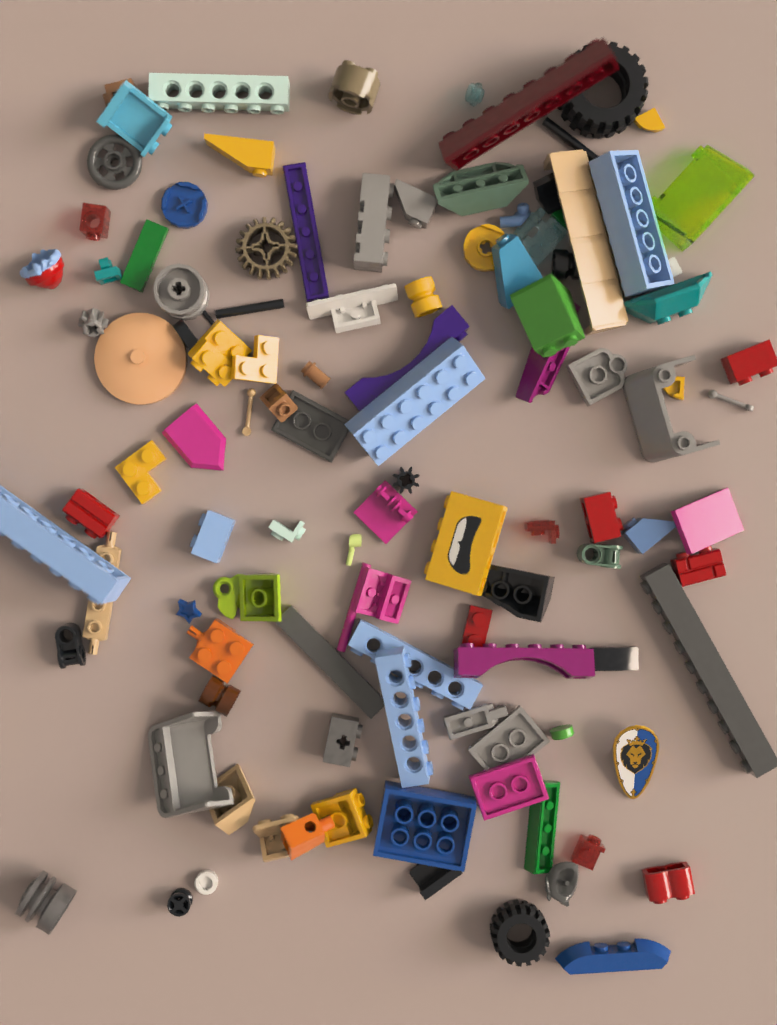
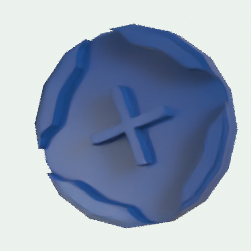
[161,182,208,229]

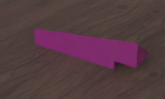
[516,301,581,403]

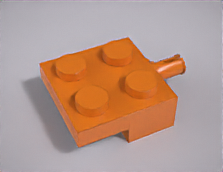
[187,618,254,683]

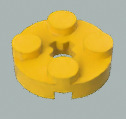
[463,224,505,272]

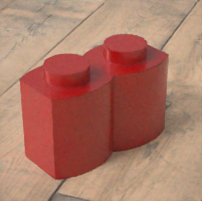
[642,862,695,904]

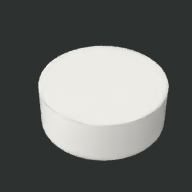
[194,869,218,895]

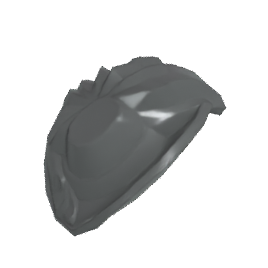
[545,862,579,907]

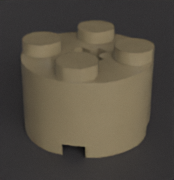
[328,60,380,115]

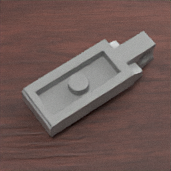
[443,703,508,740]

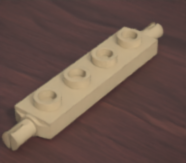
[82,531,122,655]

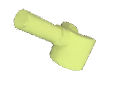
[346,534,362,566]

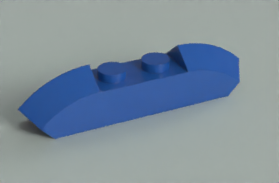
[555,939,671,975]

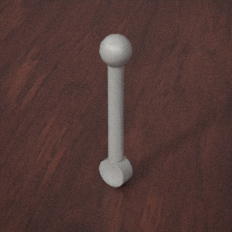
[708,390,754,412]

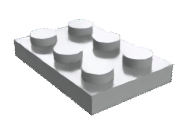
[468,705,550,770]

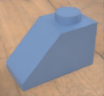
[621,518,676,554]

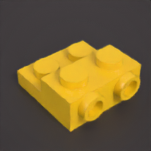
[187,319,252,387]
[310,788,373,848]

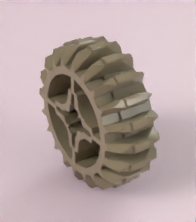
[235,217,298,280]

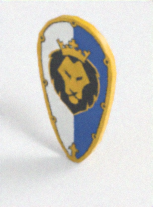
[613,725,659,799]

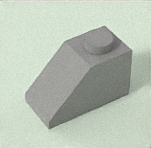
[394,179,438,229]

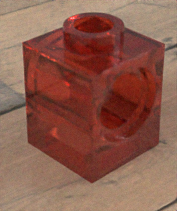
[79,203,111,241]

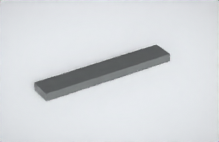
[275,605,385,719]

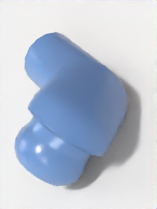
[500,203,531,228]

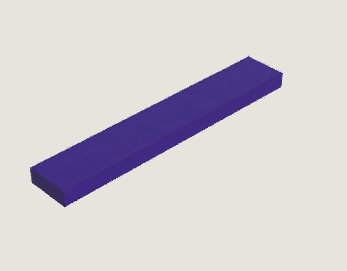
[283,162,329,303]

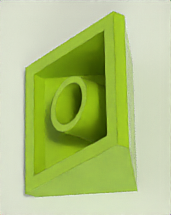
[239,573,281,622]

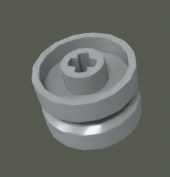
[153,264,210,321]

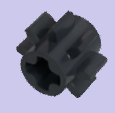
[392,467,420,494]

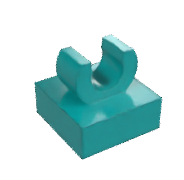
[94,257,123,285]

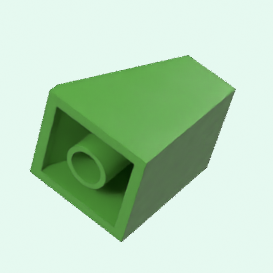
[510,274,585,358]

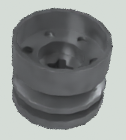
[15,871,77,935]

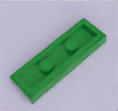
[120,219,169,293]

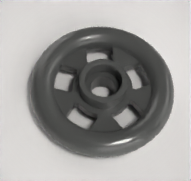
[87,135,142,190]

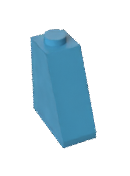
[491,234,543,309]

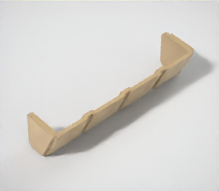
[543,149,629,336]

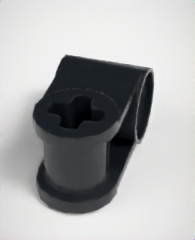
[55,623,86,669]

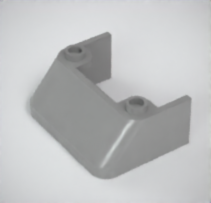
[623,355,720,462]

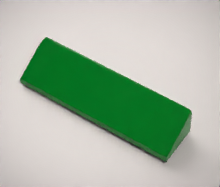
[524,780,560,874]

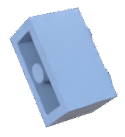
[190,510,236,563]

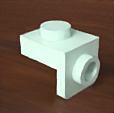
[268,520,306,543]

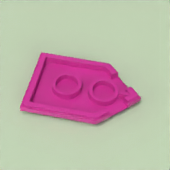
[162,403,226,471]

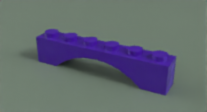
[344,305,470,412]

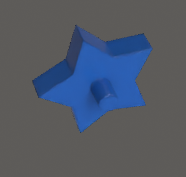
[176,599,202,624]

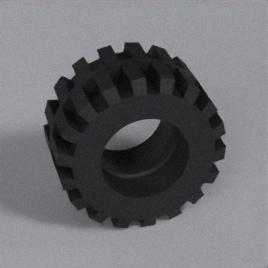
[490,900,550,967]

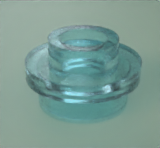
[465,82,485,106]

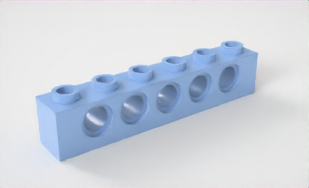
[348,619,483,710]
[375,646,433,788]

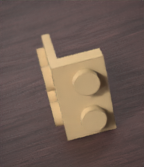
[253,814,309,862]

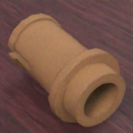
[301,361,331,390]

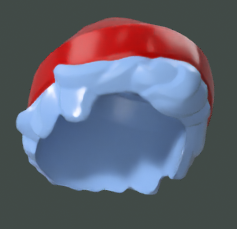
[20,249,64,289]

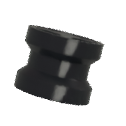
[167,888,193,917]

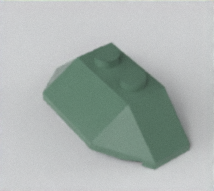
[433,162,529,216]

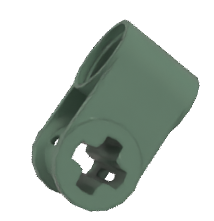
[577,544,623,569]

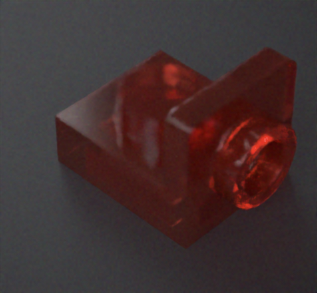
[524,520,560,544]
[570,834,606,871]

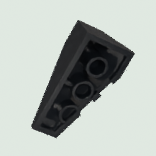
[482,564,555,622]

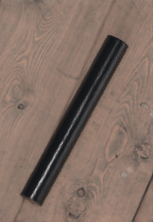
[542,117,599,161]
[215,299,285,319]

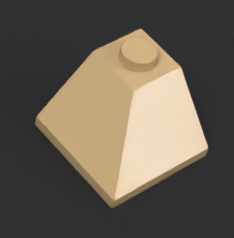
[209,764,255,835]

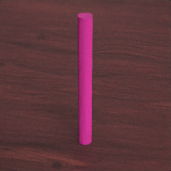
[336,563,371,652]

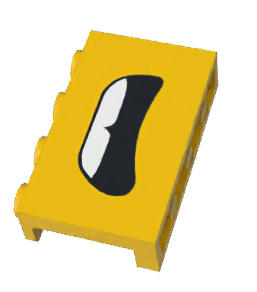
[424,491,507,596]

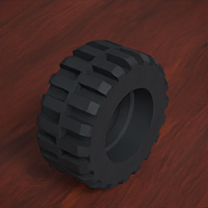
[558,41,649,139]

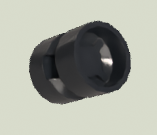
[551,249,580,280]

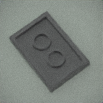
[271,390,349,463]

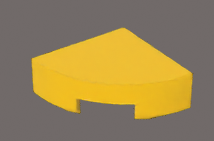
[633,107,665,133]
[663,376,685,400]

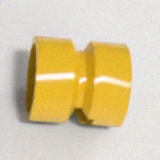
[404,276,442,318]

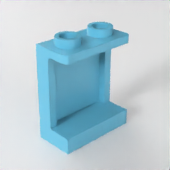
[96,80,173,157]

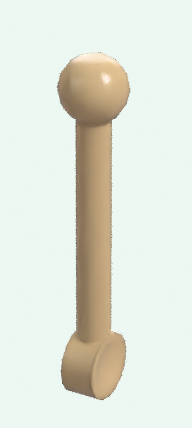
[242,388,256,436]

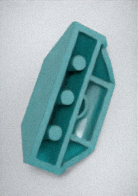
[624,271,712,325]

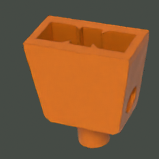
[280,813,335,860]

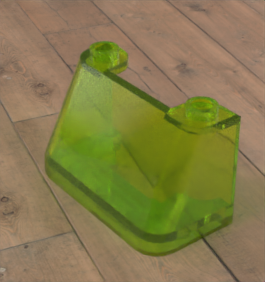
[651,144,755,252]

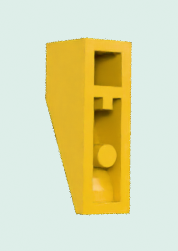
[204,133,275,178]

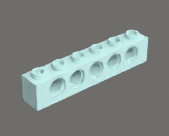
[148,73,290,114]

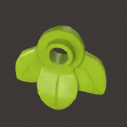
[213,574,244,619]

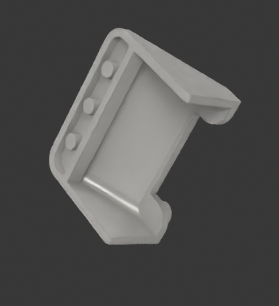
[148,711,234,818]

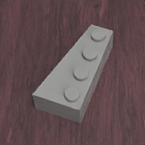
[354,173,394,272]

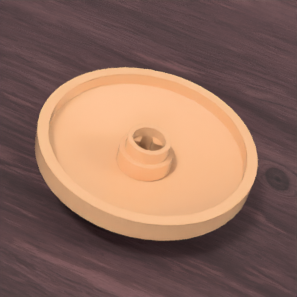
[94,313,188,405]

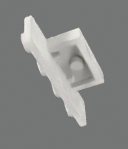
[306,283,398,333]

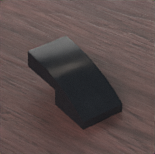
[590,646,639,671]

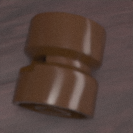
[198,675,241,717]

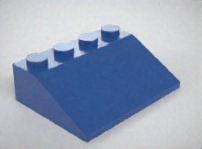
[373,780,477,872]

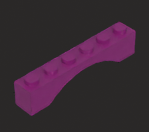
[453,643,595,679]

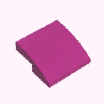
[352,567,411,624]

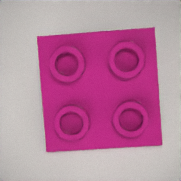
[353,480,418,544]

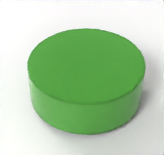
[550,724,574,740]

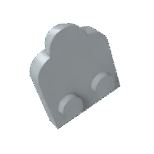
[566,348,627,407]

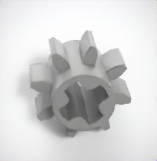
[78,308,109,337]

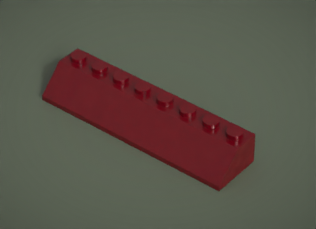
[438,38,619,171]

